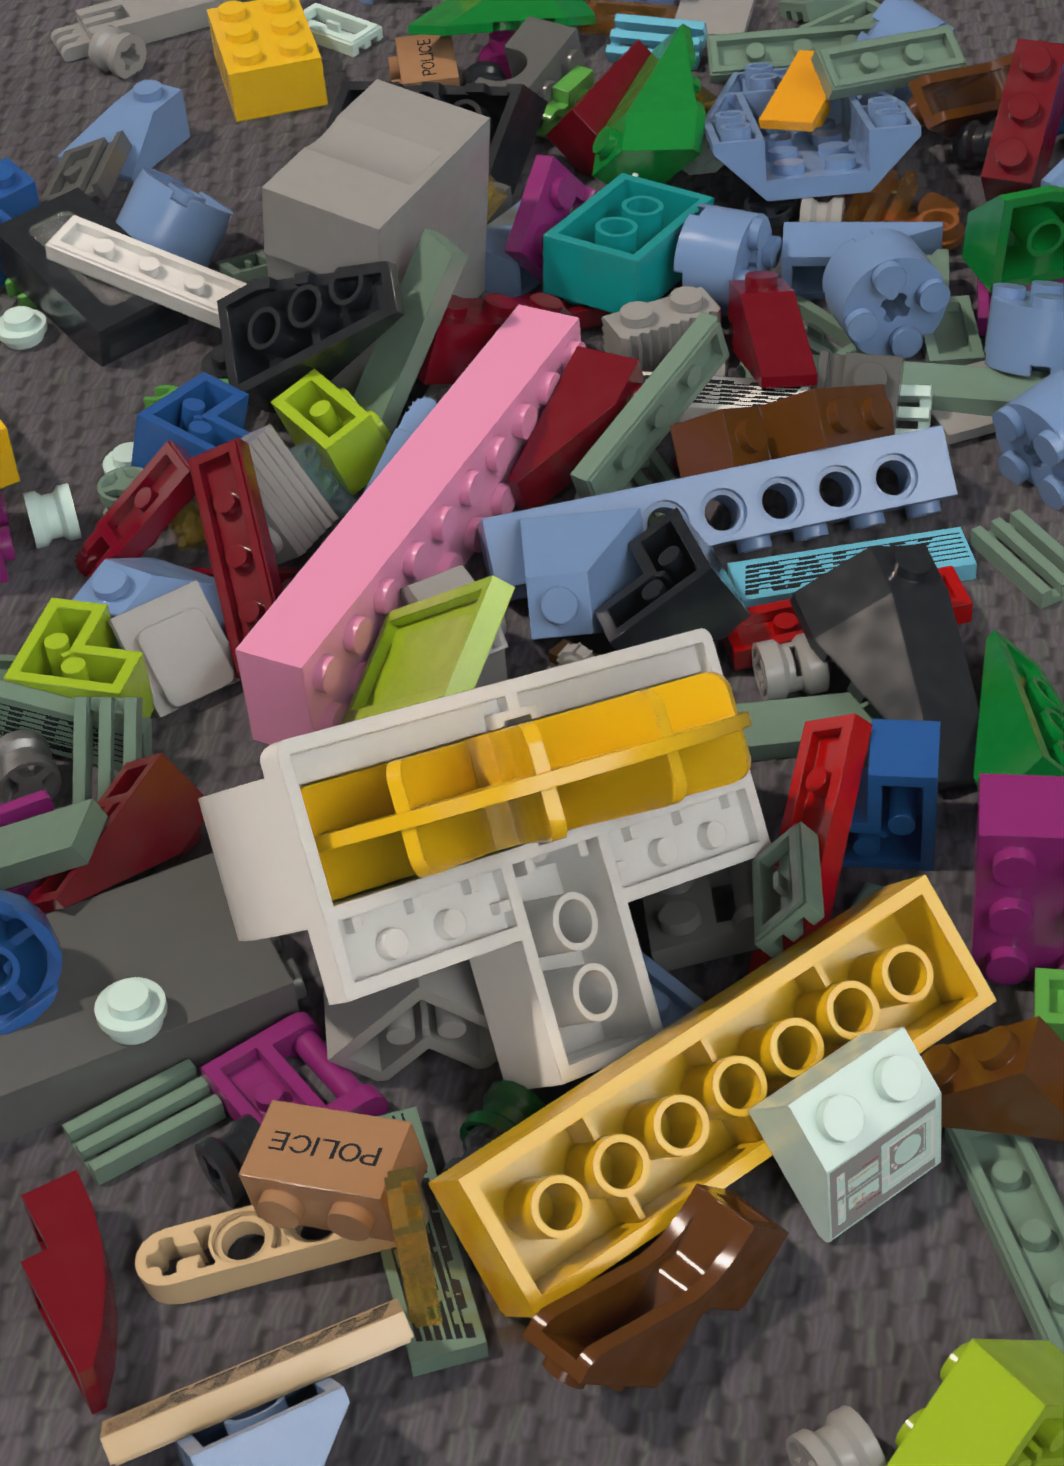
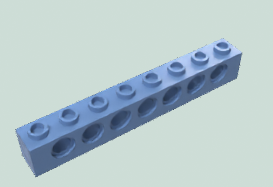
[476,425,957,602]

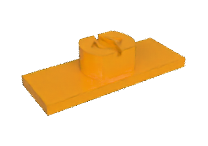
[759,50,831,132]

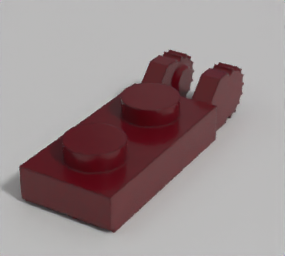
[74,440,196,581]

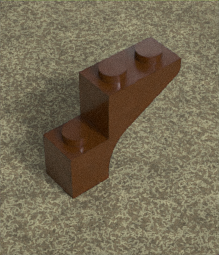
[908,39,1045,138]
[670,384,895,478]
[920,1016,1064,1142]
[522,1183,789,1391]

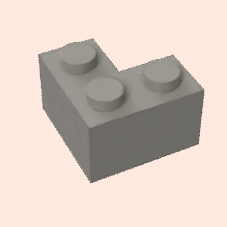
[323,959,498,1081]

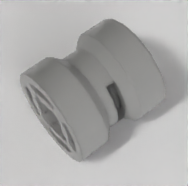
[752,633,829,701]

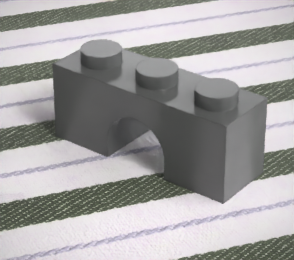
[474,16,585,103]

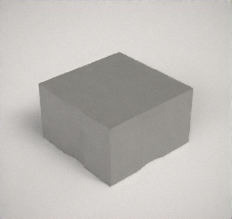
[262,79,490,396]

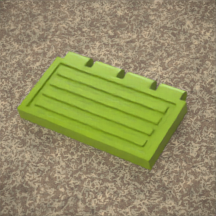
[341,575,515,724]

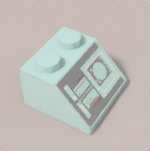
[748,1026,942,1242]

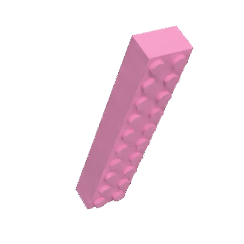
[235,305,586,745]

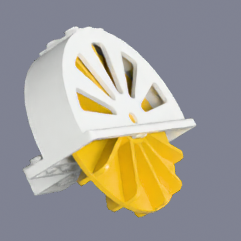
[198,628,771,1089]

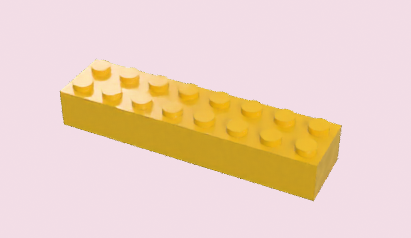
[428,875,997,1318]

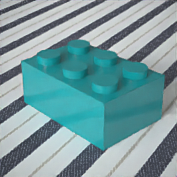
[543,173,714,314]

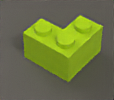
[3,597,154,718]
[886,1338,1064,1466]

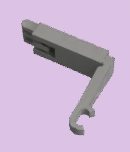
[51,0,231,63]

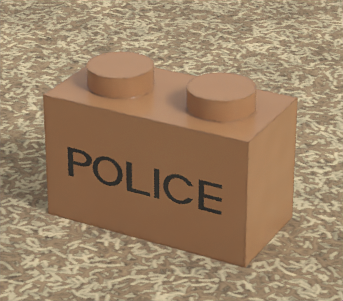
[388,35,460,86]
[238,1100,428,1243]

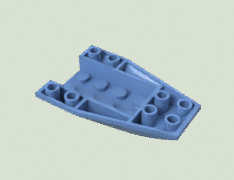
[704,62,921,201]

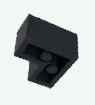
[594,507,751,651]

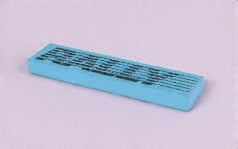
[727,527,977,608]

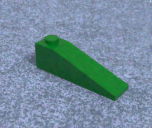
[408,0,595,36]
[973,630,1064,791]

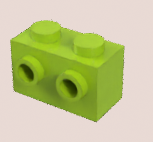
[271,369,391,496]

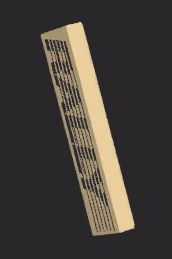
[100,1298,414,1466]

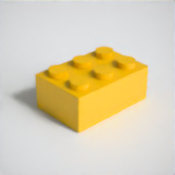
[207,0,328,122]

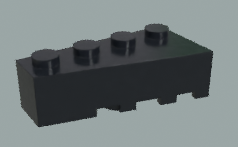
[326,81,548,195]

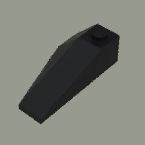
[217,260,404,413]
[790,544,980,790]

